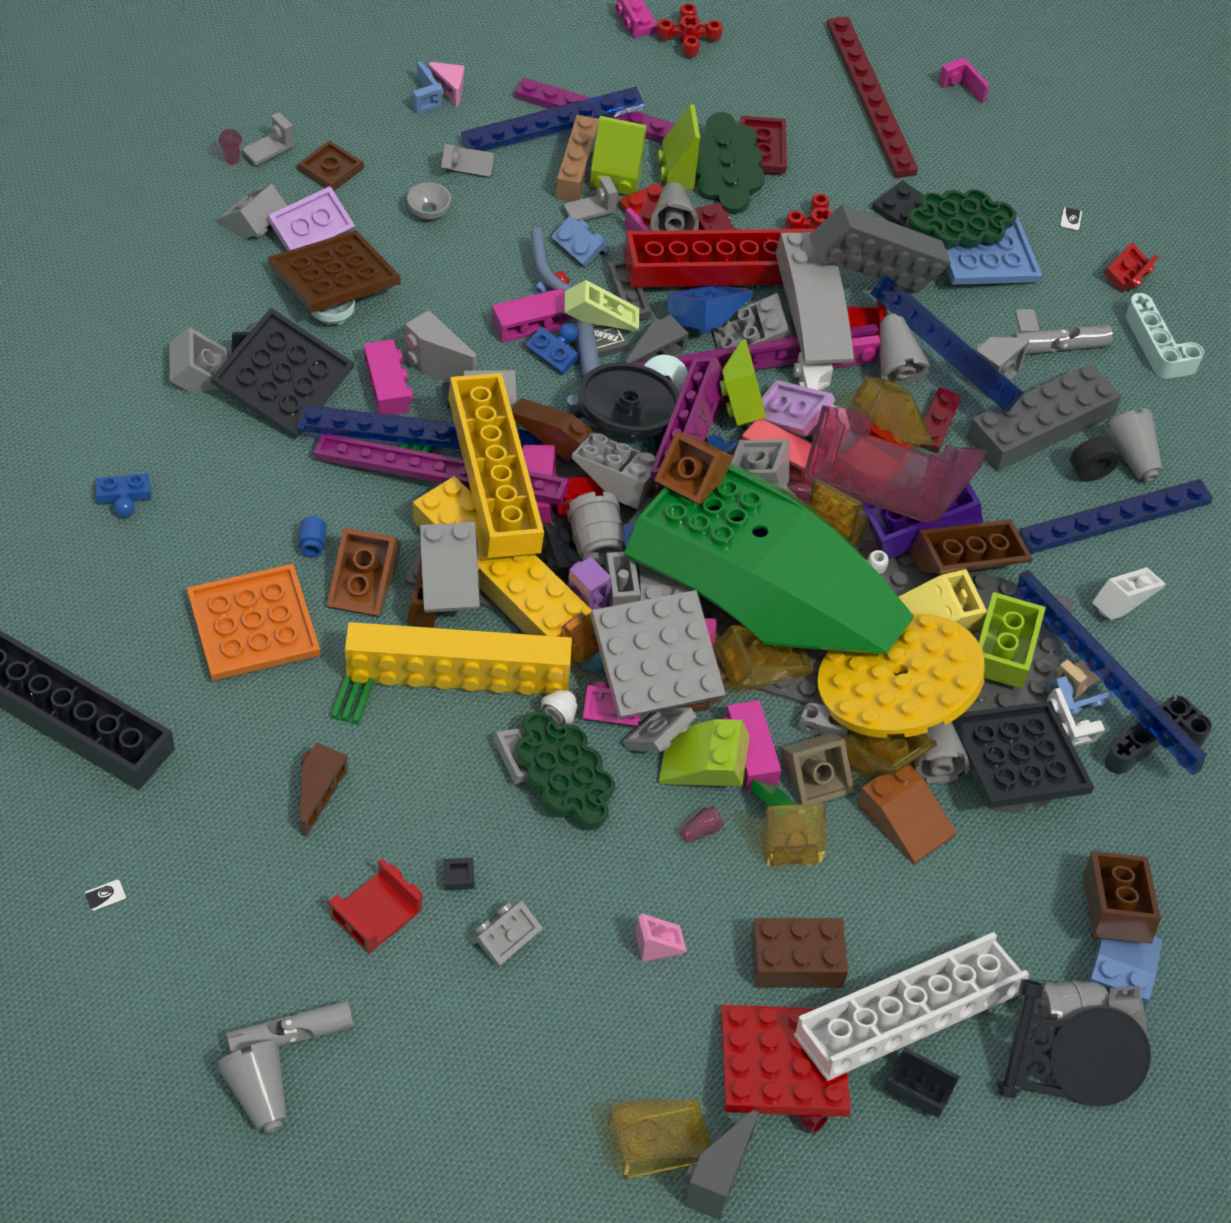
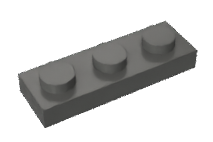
[608,260,651,320]

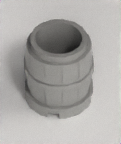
[566,492,625,566]
[1031,981,1110,1042]

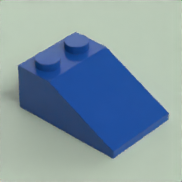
[668,286,753,333]

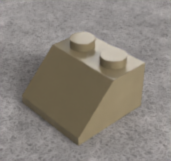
[781,733,855,807]

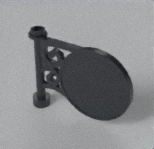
[996,979,1151,1106]

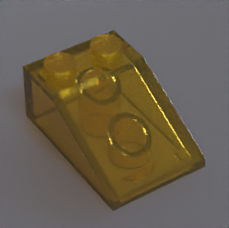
[714,626,814,690]
[844,732,937,777]
[608,1100,711,1179]

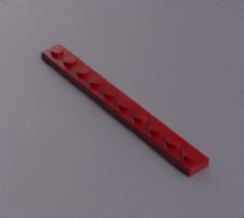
[827,16,918,178]

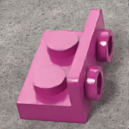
[615,0,657,38]
[583,682,640,727]

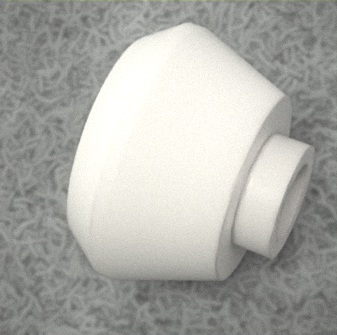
[541,690,577,725]

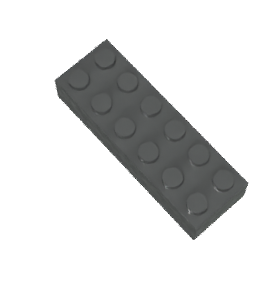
[809,204,951,292]
[967,363,1122,472]

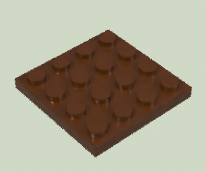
[268,230,401,313]

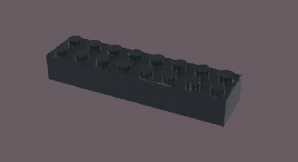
[0,630,175,790]

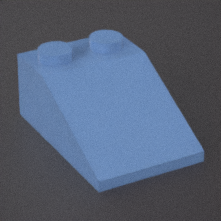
[1087,936,1162,1008]

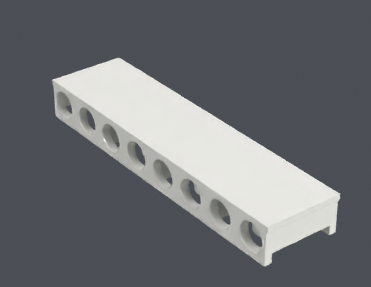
[794,932,1029,1081]

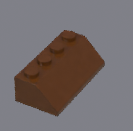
[909,519,1033,574]

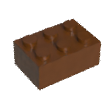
[1083,851,1161,944]
[751,918,848,988]

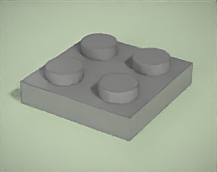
[623,707,697,752]

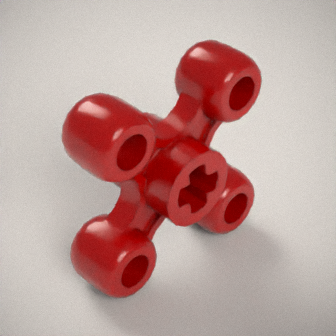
[656,3,723,57]
[785,193,832,229]

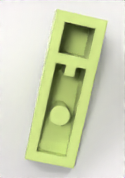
[565,280,639,331]

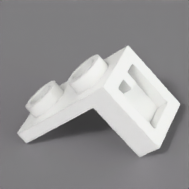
[1047,688,1105,746]

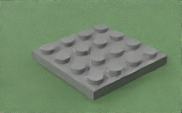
[590,590,726,719]

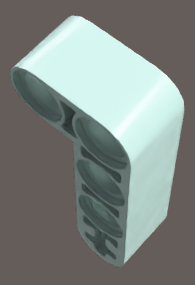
[1125,293,1204,379]

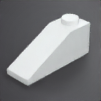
[1092,567,1166,620]

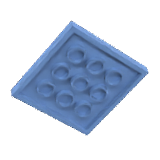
[946,205,1042,285]

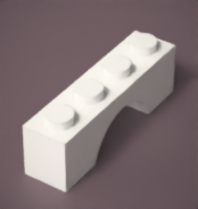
[793,352,847,445]

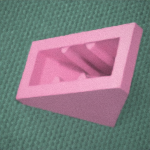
[429,62,464,107]
[635,913,687,962]

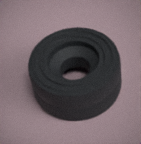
[1070,437,1120,481]

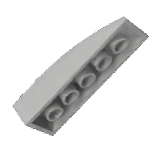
[776,232,854,364]

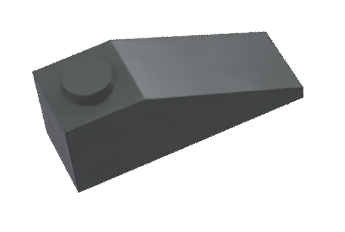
[625,314,688,364]

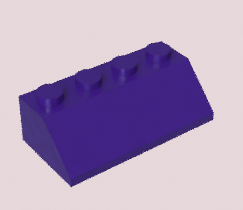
[862,466,983,559]

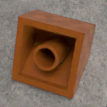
[654,431,734,504]

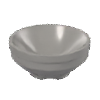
[407,182,451,220]

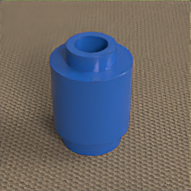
[298,516,327,557]

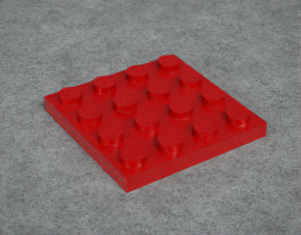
[721,1005,851,1117]

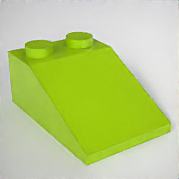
[658,104,700,190]
[590,116,647,195]
[720,339,767,426]
[659,719,750,786]

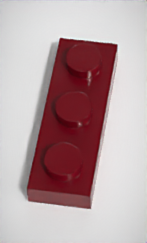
[914,387,962,454]

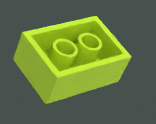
[978,592,1046,689]

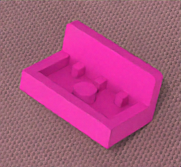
[832,335,881,368]

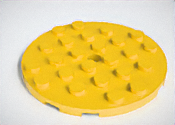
[818,613,985,738]

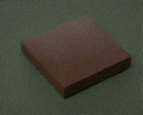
[297,140,364,191]

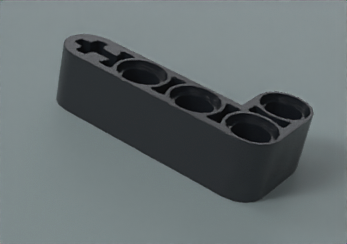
[1105,695,1212,774]

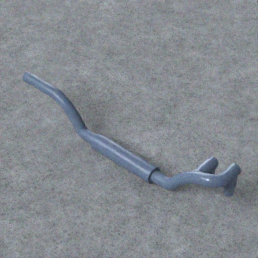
[530,228,600,429]

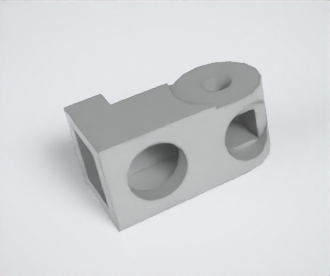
[798,703,852,747]

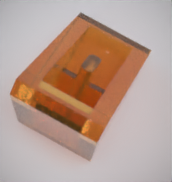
[561,612,599,663]

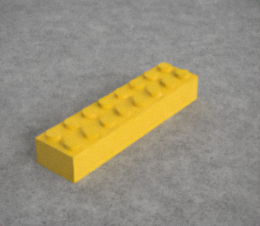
[448,373,544,558]
[413,476,592,643]
[345,622,572,695]

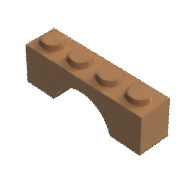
[556,115,599,202]

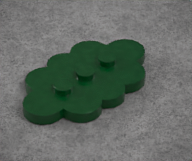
[696,112,765,213]
[906,189,1017,248]
[513,711,615,830]

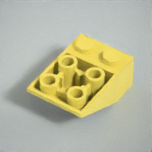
[899,569,987,633]

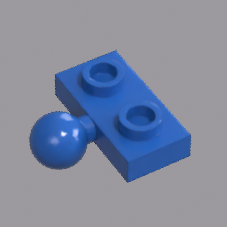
[525,323,580,375]
[96,473,151,518]

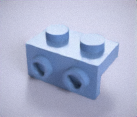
[551,215,609,268]

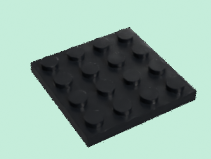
[211,308,355,440]
[952,701,1094,809]

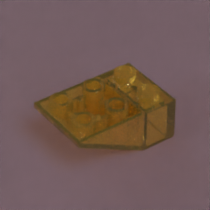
[851,376,934,446]
[809,478,868,547]

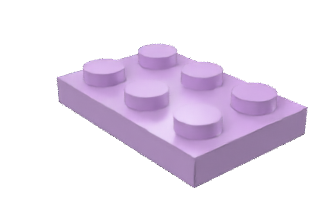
[267,187,355,251]
[752,380,836,436]

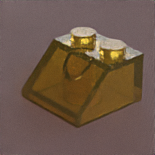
[761,803,826,867]

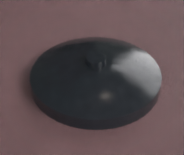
[578,362,680,438]

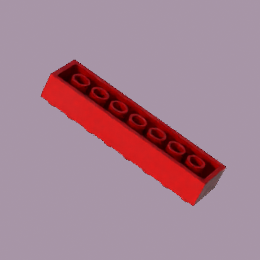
[623,229,815,287]

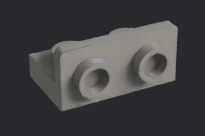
[470,900,543,966]

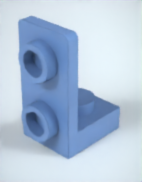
[413,61,444,114]
[1045,676,1113,714]

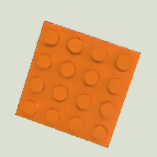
[187,564,321,681]

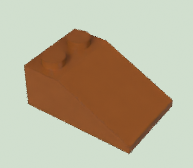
[326,528,401,617]
[857,759,957,865]

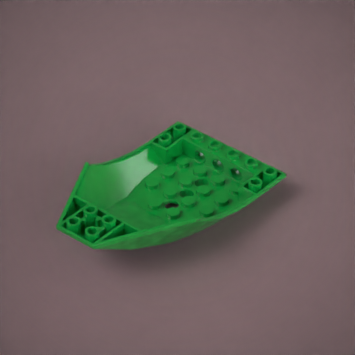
[624,463,914,655]

